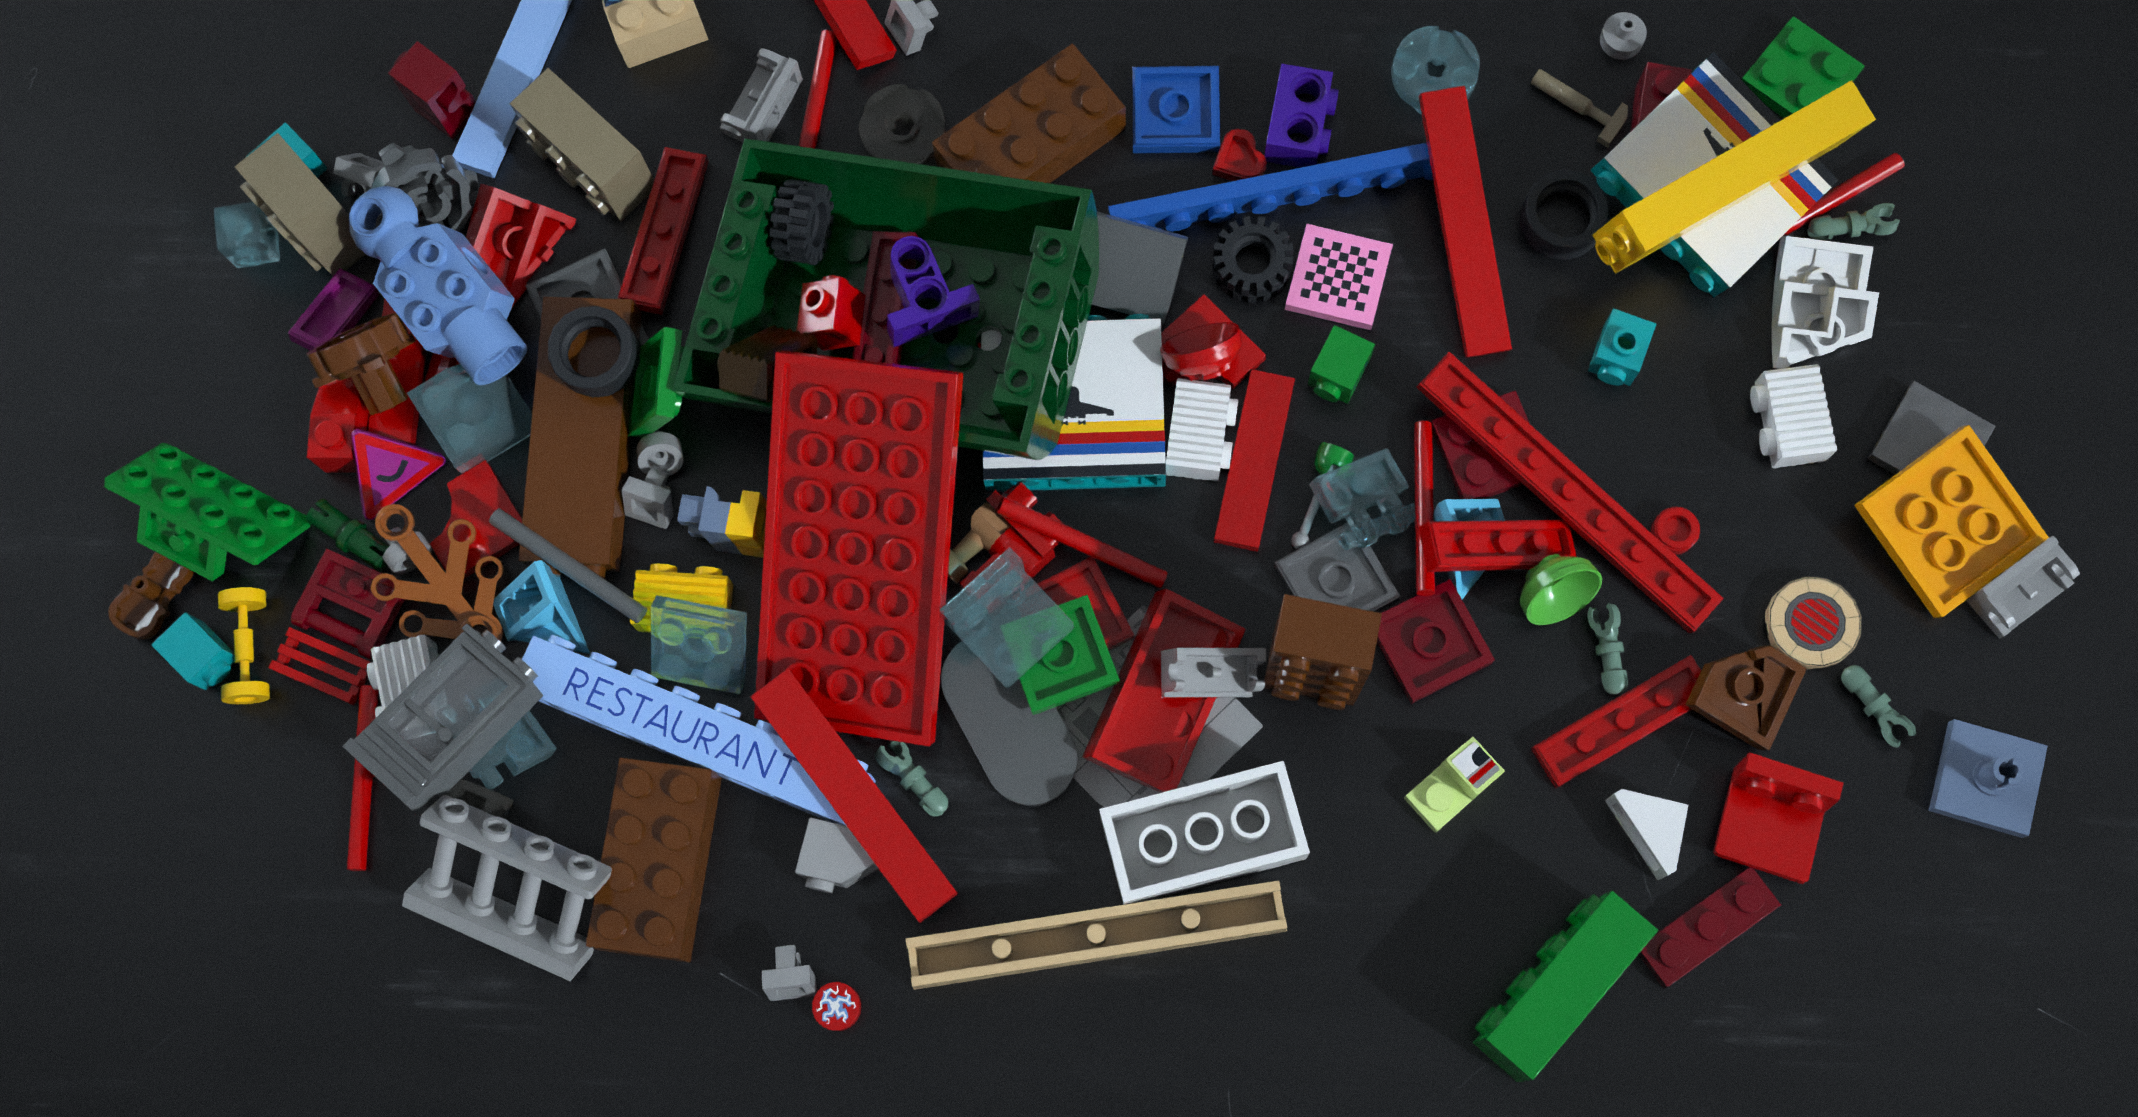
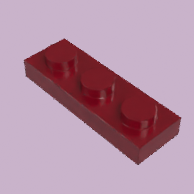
[1638,867,1781,989]

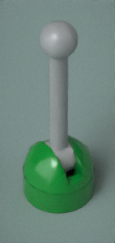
[1291,442,1354,549]

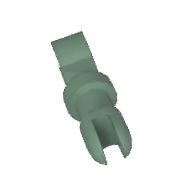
[1807,203,1900,241]
[1587,603,1628,695]
[1841,665,1916,748]
[874,740,948,817]

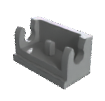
[720,48,803,142]
[1966,536,2080,639]
[1161,648,1266,697]

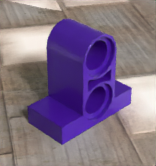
[887,236,980,347]

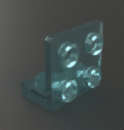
[940,547,1074,687]

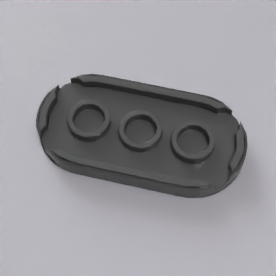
[941,633,1077,807]

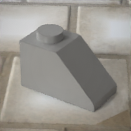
[795,818,879,893]

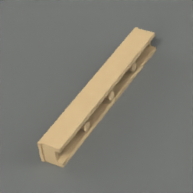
[906,881,1287,990]

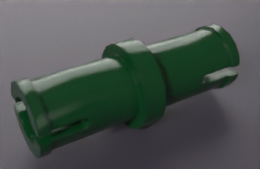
[306,498,389,573]

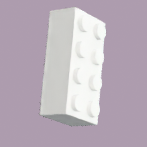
[1099,761,1310,905]

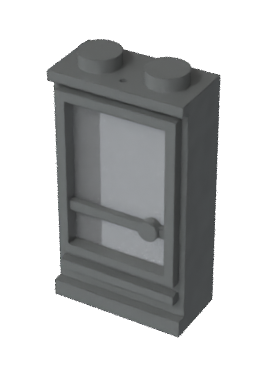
[342,623,544,819]

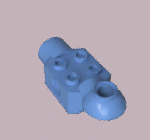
[349,186,527,385]

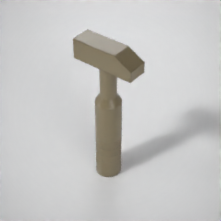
[1531,69,1628,148]

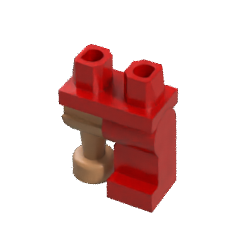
[948,482,1062,620]

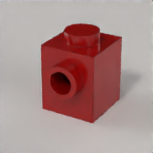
[797,275,866,350]

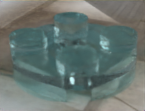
[1391,26,1480,114]

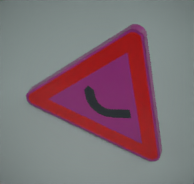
[351,429,446,520]

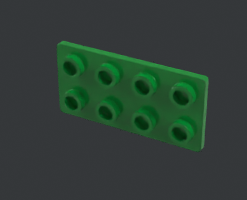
[104,443,310,581]

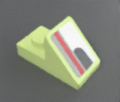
[1404,737,1505,833]

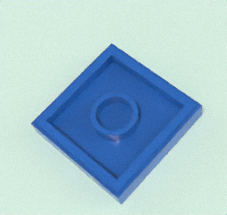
[1132,66,1220,153]

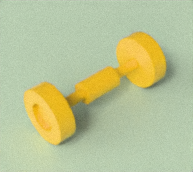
[218,587,270,704]

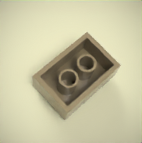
[509,68,654,222]
[235,133,366,276]

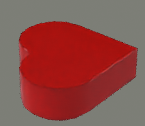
[1212,129,1267,181]

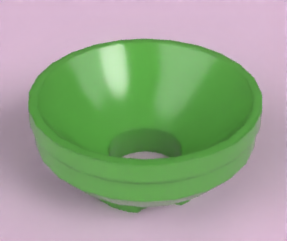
[1520,554,1602,625]

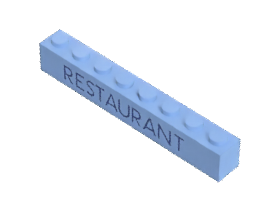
[522,635,876,826]

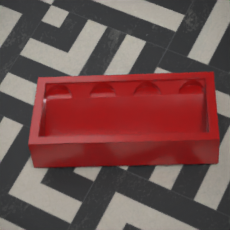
[1082,589,1246,793]

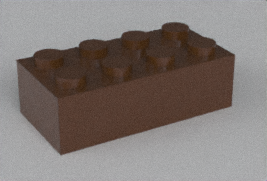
[931,43,1126,183]
[1264,594,1382,710]
[586,758,722,963]

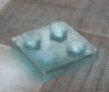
[651,595,747,694]

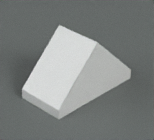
[1605,789,1688,880]

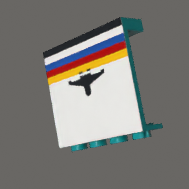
[1590,52,1838,298]
[981,314,1166,492]

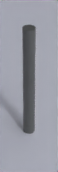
[489,508,647,623]

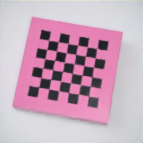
[1285,224,1393,330]

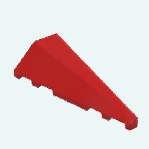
[421,184,576,402]

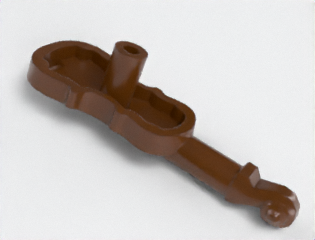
[108,552,194,640]

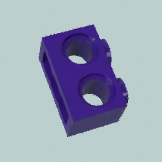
[1265,64,1339,168]

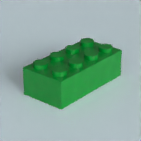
[1473,891,1658,1082]

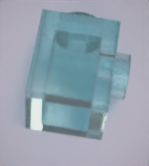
[214,202,280,268]

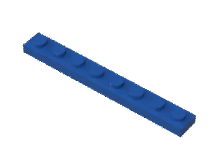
[1108,142,1433,232]

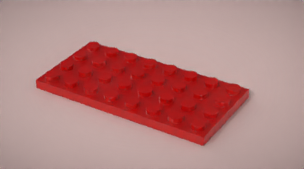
[754,350,963,747]

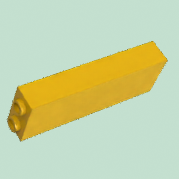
[1592,80,1876,274]

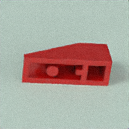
[307,377,370,473]

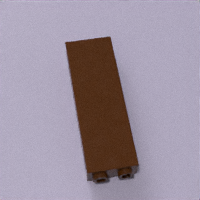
[519,297,642,578]

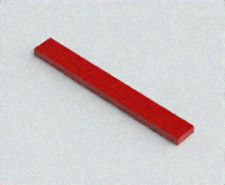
[1416,352,1724,634]

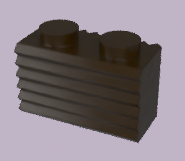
[717,325,818,403]

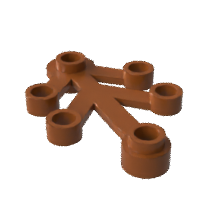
[371,504,504,642]

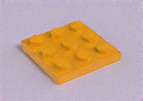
[1854,425,2049,618]

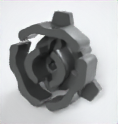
[371,142,478,231]

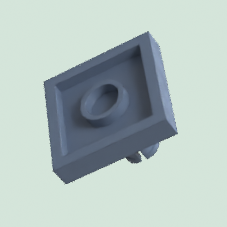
[1929,719,2048,838]

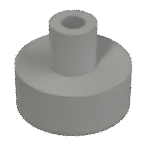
[1600,12,1647,60]
[637,430,683,476]
[383,527,432,575]

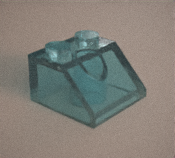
[407,364,532,474]

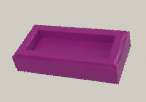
[288,268,380,351]

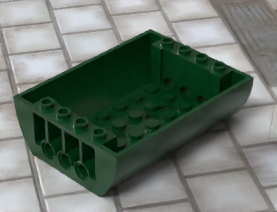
[673,138,1099,460]

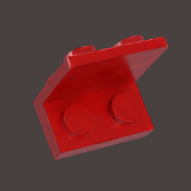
[1713,752,1843,884]

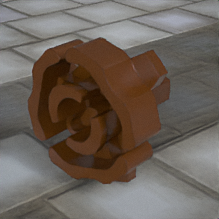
[306,312,415,415]

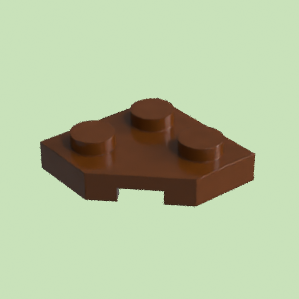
[1685,646,1807,750]

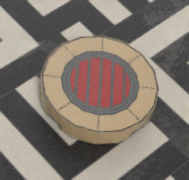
[1765,577,1861,669]

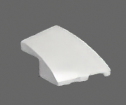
[1772,236,1879,369]

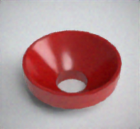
[1160,322,1242,381]

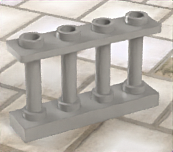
[402,795,612,981]

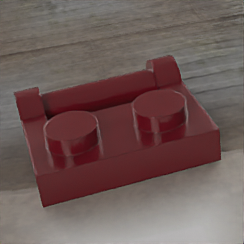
[291,548,405,660]

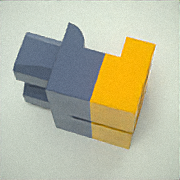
[678,486,767,558]

